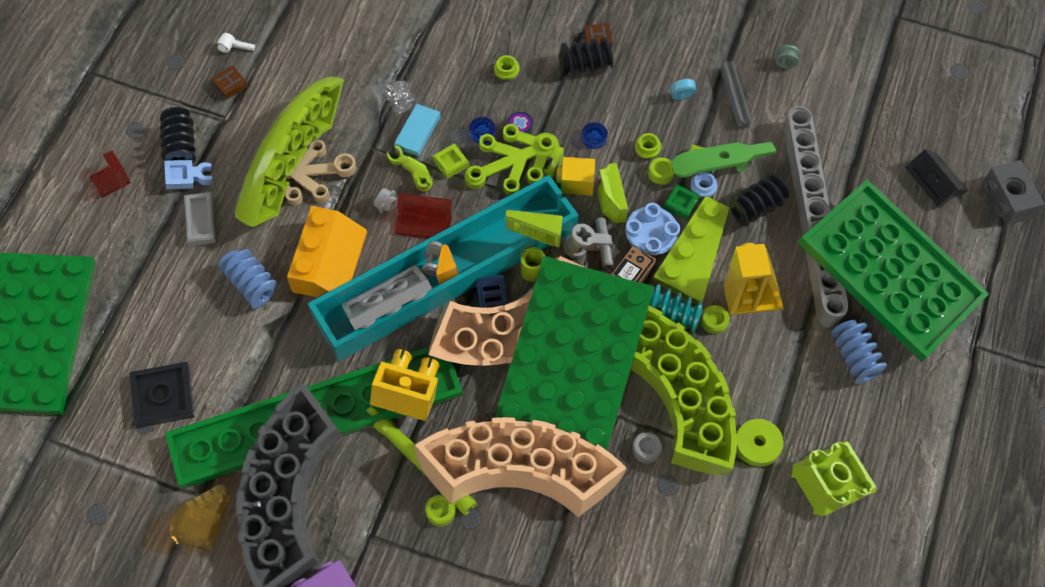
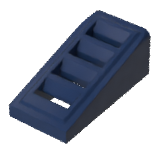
[476,275,513,331]

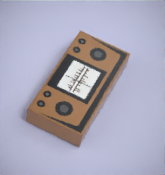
[612,246,656,283]

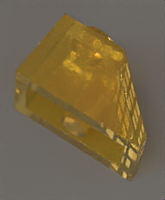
[169,485,231,552]

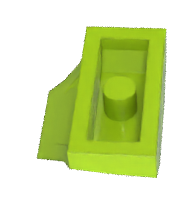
[597,163,628,224]

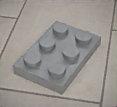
[341,265,432,330]

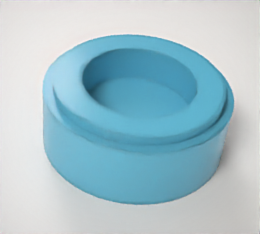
[670,79,697,100]

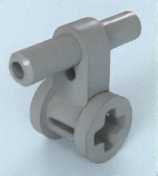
[563,217,613,269]

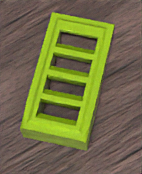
[506,210,563,247]

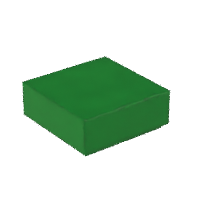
[663,184,700,220]

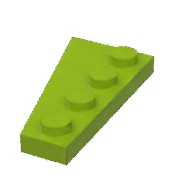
[653,196,729,305]

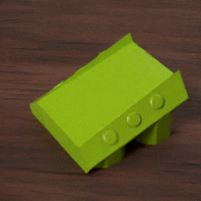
[792,441,877,516]

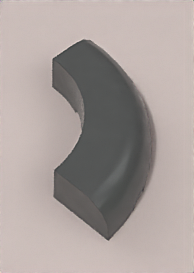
[236,382,343,587]

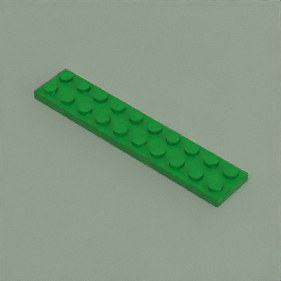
[165,347,463,489]

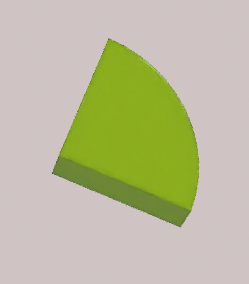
[543,145,564,180]

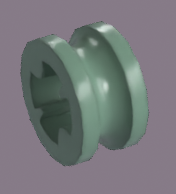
[775,45,799,69]

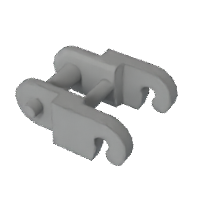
[421,241,442,278]

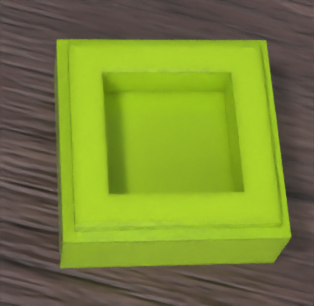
[432,143,469,179]

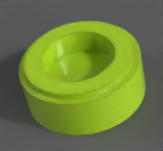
[648,157,675,185]
[701,305,730,334]
[425,495,456,527]

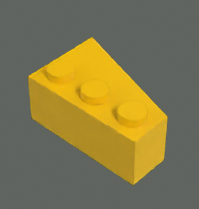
[723,243,784,315]

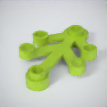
[465,124,559,195]

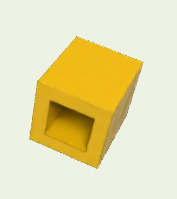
[556,157,595,196]

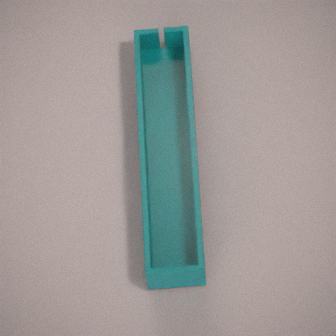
[307,175,578,361]

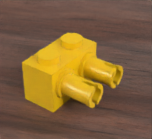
[370,349,439,421]

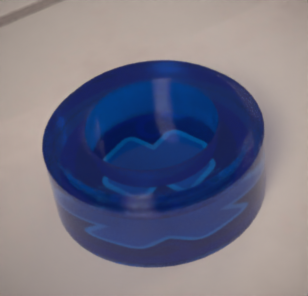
[469,117,495,144]
[581,122,608,149]

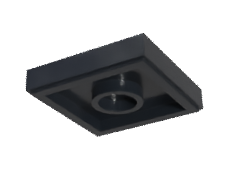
[130,362,195,428]

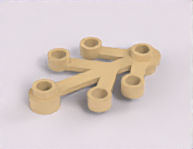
[285,140,356,206]

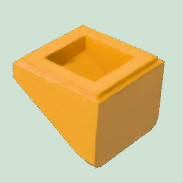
[436,244,459,285]

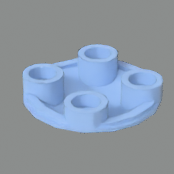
[625,203,680,255]

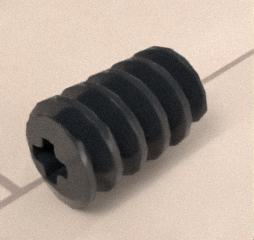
[559,37,614,76]
[159,107,196,164]
[729,173,790,227]

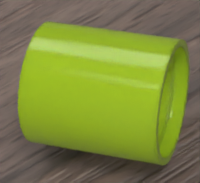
[520,247,545,282]

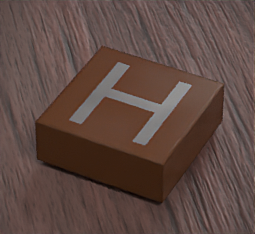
[584,23,612,48]
[211,65,248,99]

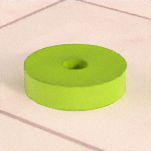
[736,419,783,467]

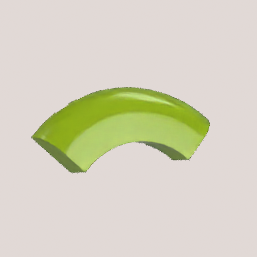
[234,76,344,227]
[631,306,737,475]

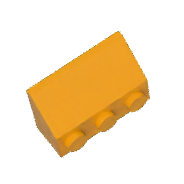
[287,206,367,297]

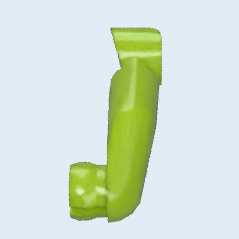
[387,145,433,192]

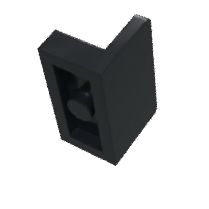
[905,149,968,207]

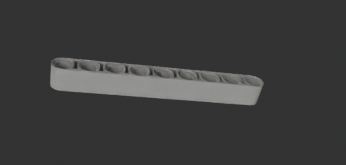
[784,106,848,328]

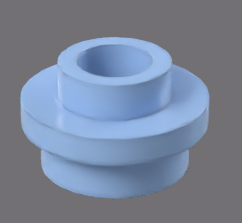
[690,172,717,198]

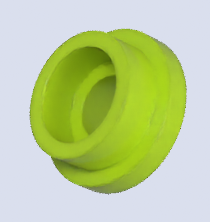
[494,55,519,80]
[635,133,661,159]

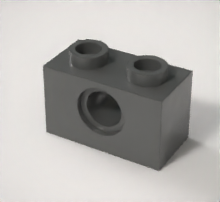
[983,160,1045,226]

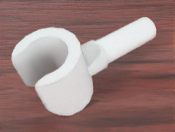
[217,33,255,53]

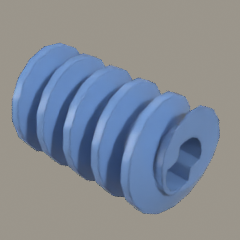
[219,249,278,309]
[831,320,887,384]

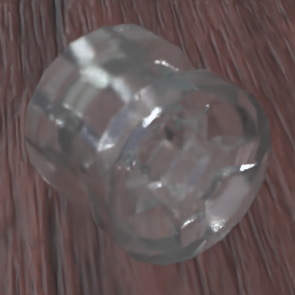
[384,81,416,114]

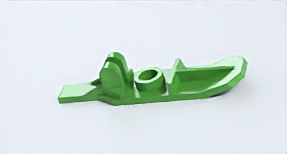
[671,142,776,178]

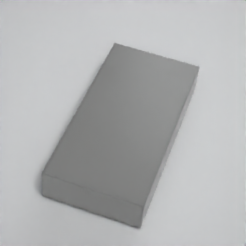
[184,192,216,247]

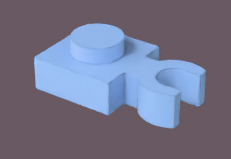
[164,160,212,189]

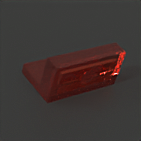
[395,193,453,239]

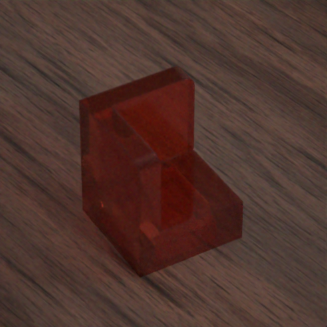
[90,150,131,198]

